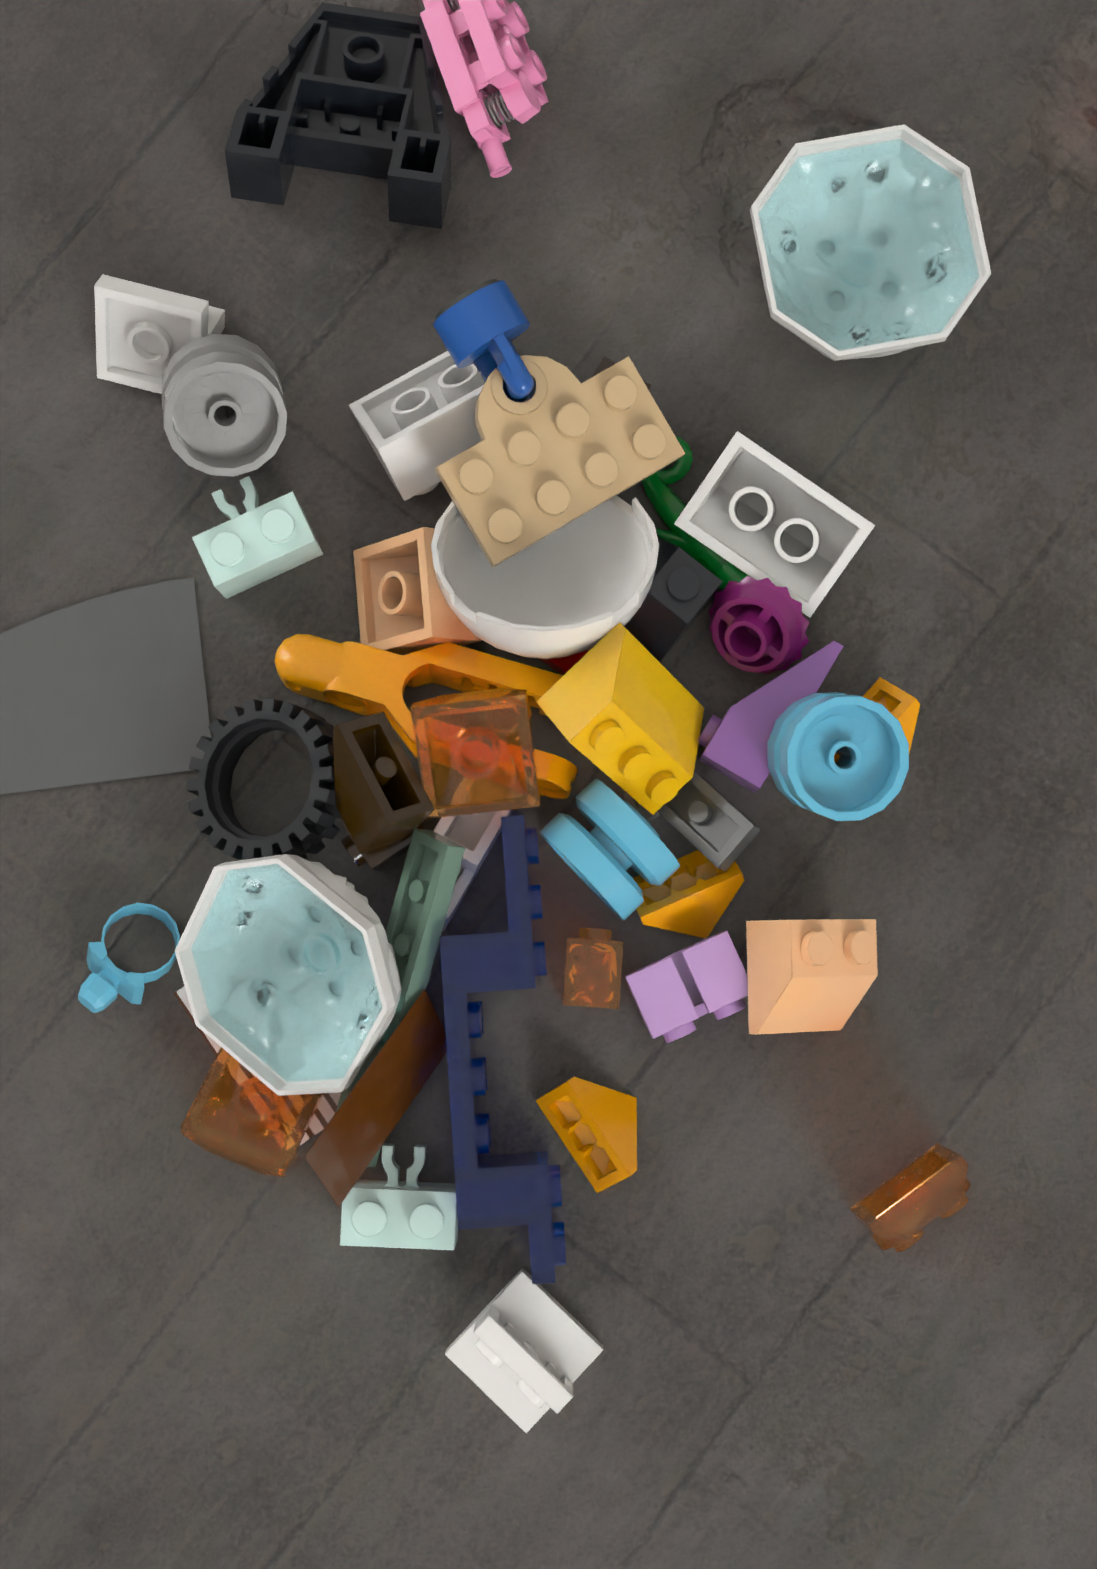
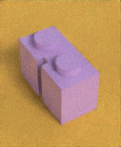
[623,931,748,1043]

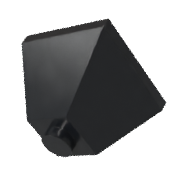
[624,537,722,663]

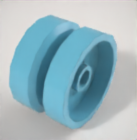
[767,692,909,821]
[539,778,680,921]

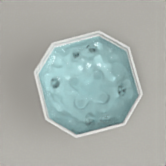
[750,124,991,361]
[175,854,402,1096]

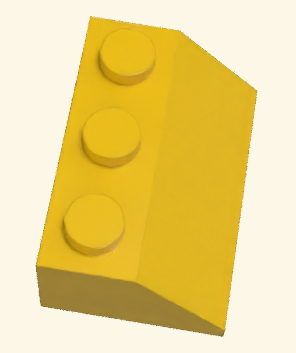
[536,622,704,815]

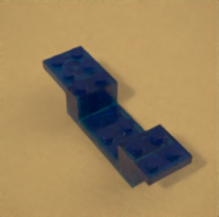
[440,815,566,1284]

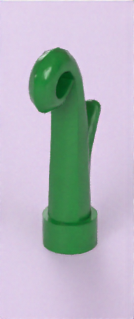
[642,436,749,592]

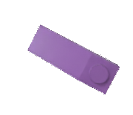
[698,641,843,793]

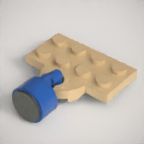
[433,278,685,568]

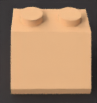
[353,527,482,654]
[746,919,878,1035]

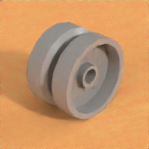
[162,333,287,477]

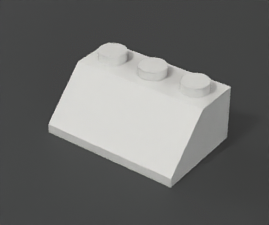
[349,351,485,501]
[674,431,875,618]

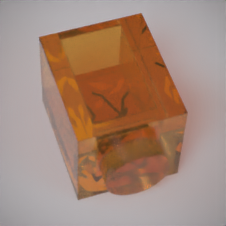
[563,928,624,1009]

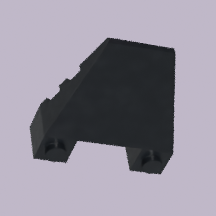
[225,2,451,229]

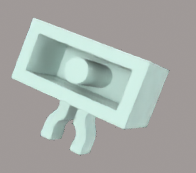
[192,476,323,599]
[340,1143,460,1250]

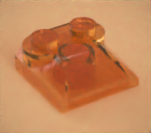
[410,688,541,819]
[180,1047,323,1177]
[850,1143,971,1252]

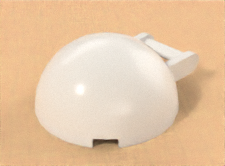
[431,495,659,659]

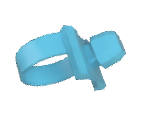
[78,903,180,1013]

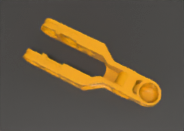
[274,634,578,799]

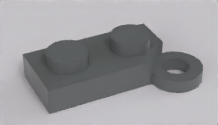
[623,769,762,872]

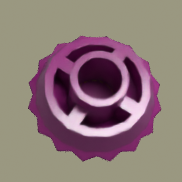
[708,575,809,675]

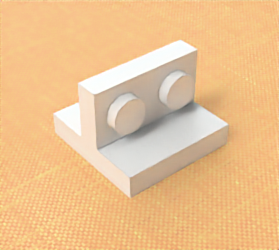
[94,274,225,394]
[445,1268,603,1433]

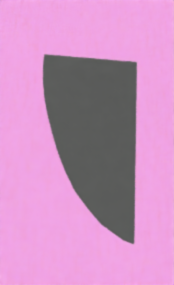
[0,577,212,795]

